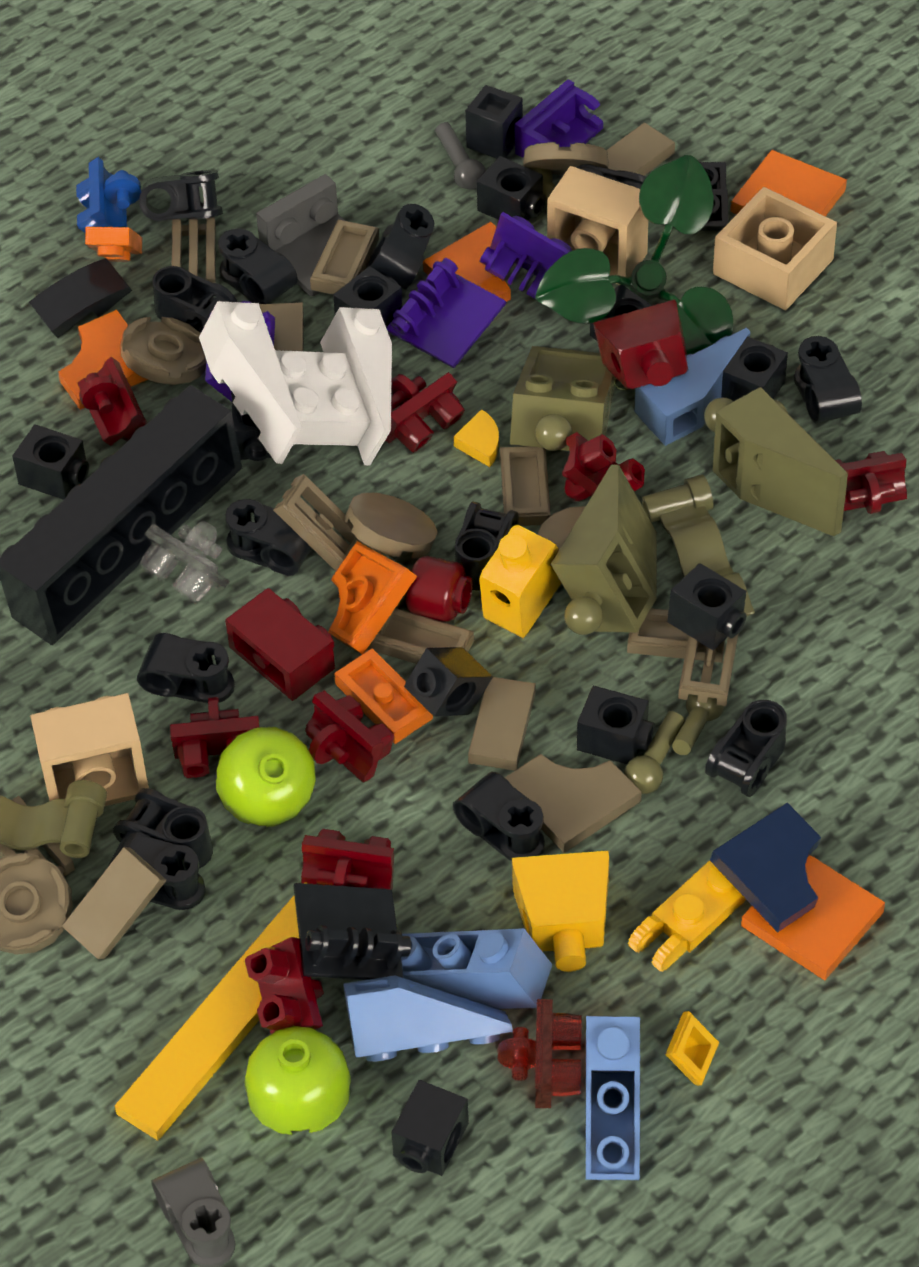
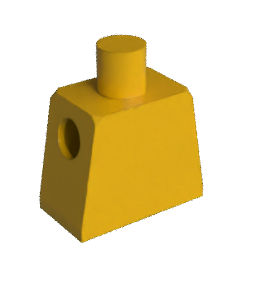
[479,525,561,638]
[512,851,609,972]

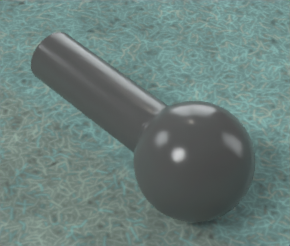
[435,122,486,189]

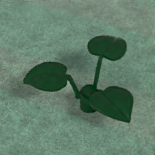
[535,155,734,355]

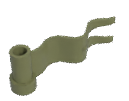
[642,474,755,616]
[0,780,107,858]

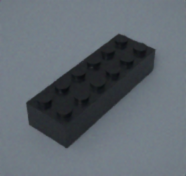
[0,385,242,645]

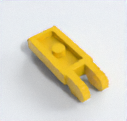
[627,860,746,972]

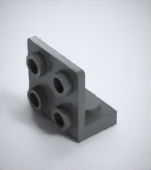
[256,174,376,296]

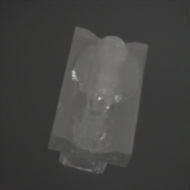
[139,521,230,604]

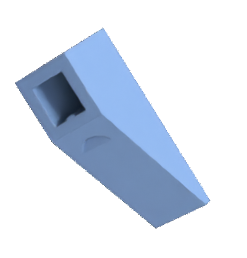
[635,328,750,446]
[401,928,552,1009]
[343,975,513,1062]
[586,1016,640,1180]

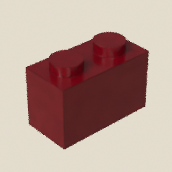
[225,588,335,701]

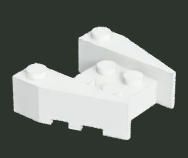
[199,301,392,465]

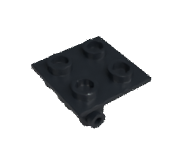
[293,883,411,980]

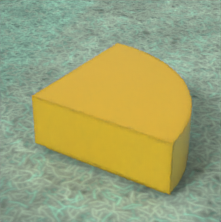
[454,409,499,467]

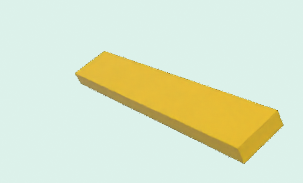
[115,883,307,1141]

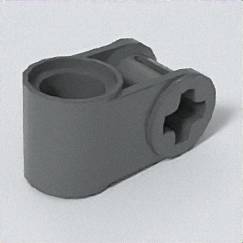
[151,1157,236,1267]

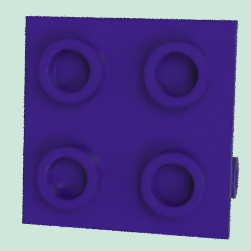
[479,212,573,299]
[386,258,507,368]

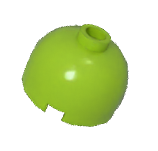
[216,727,316,827]
[245,1026,351,1135]

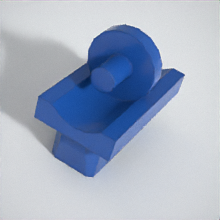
[76,157,141,233]

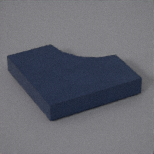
[710,802,821,932]

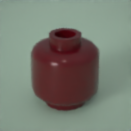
[403,556,472,622]

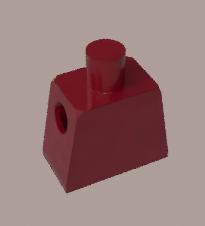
[593,299,689,389]

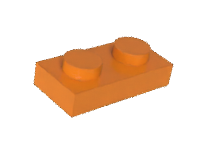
[85,227,143,262]
[334,648,433,744]

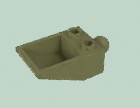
[510,346,616,451]
[704,387,848,536]
[551,465,657,635]

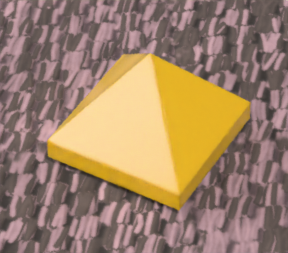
[665,1011,719,1086]

